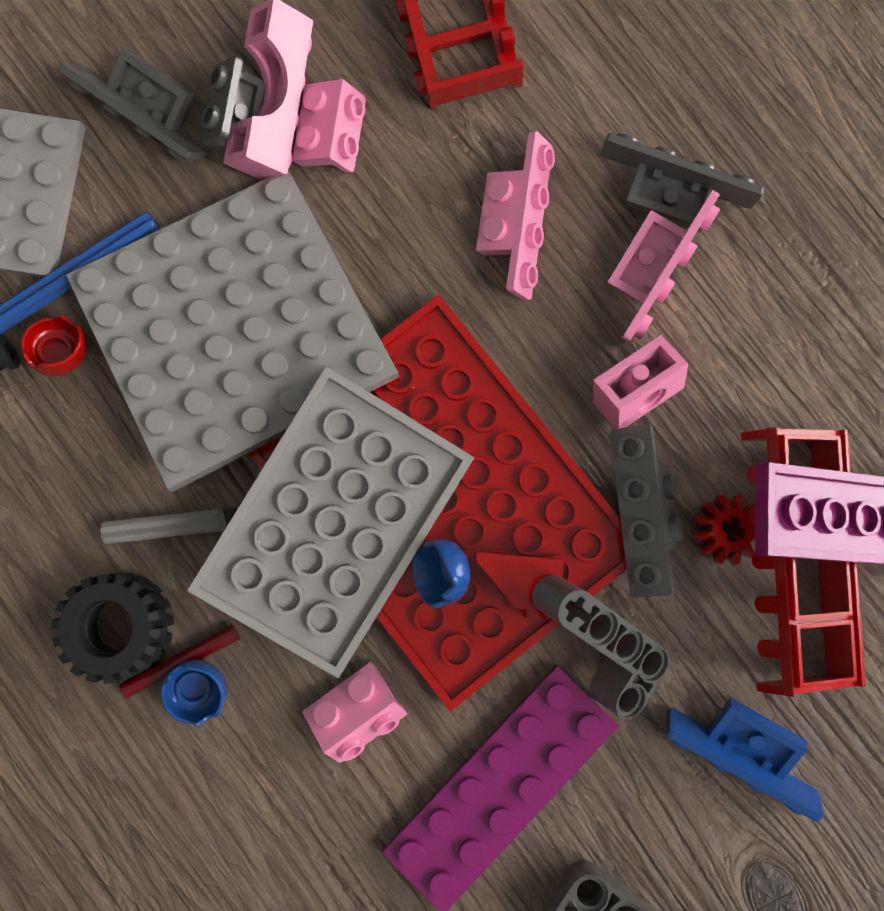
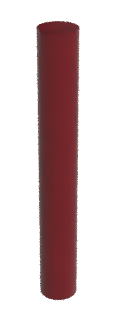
[119,625,240,698]

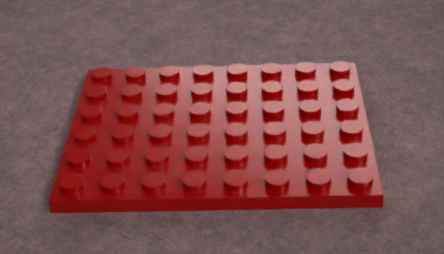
[249,294,627,712]

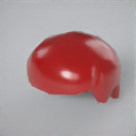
[20,315,87,376]

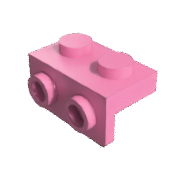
[292,79,366,173]
[302,662,407,763]

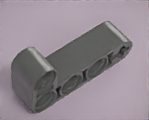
[532,574,670,720]
[542,861,660,911]

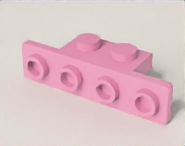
[476,131,555,300]
[607,190,720,343]

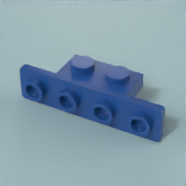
[666,697,824,822]

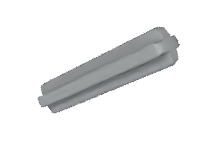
[100,509,221,544]

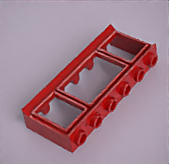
[395,0,524,109]
[741,427,865,697]

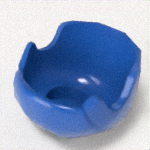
[412,538,471,608]
[160,659,227,726]

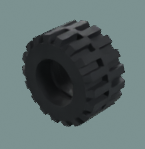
[51,573,174,684]

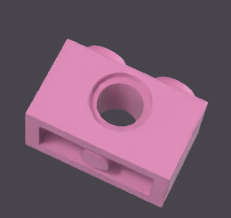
[593,335,688,429]

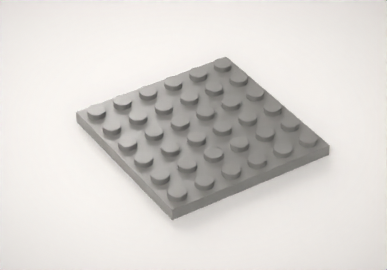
[66,170,399,492]

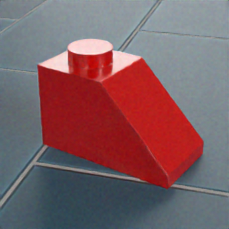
[475,552,564,620]

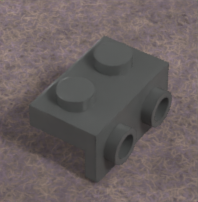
[201,56,265,153]

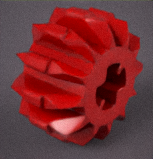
[691,494,755,565]

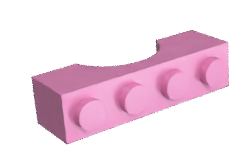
[223,0,314,180]

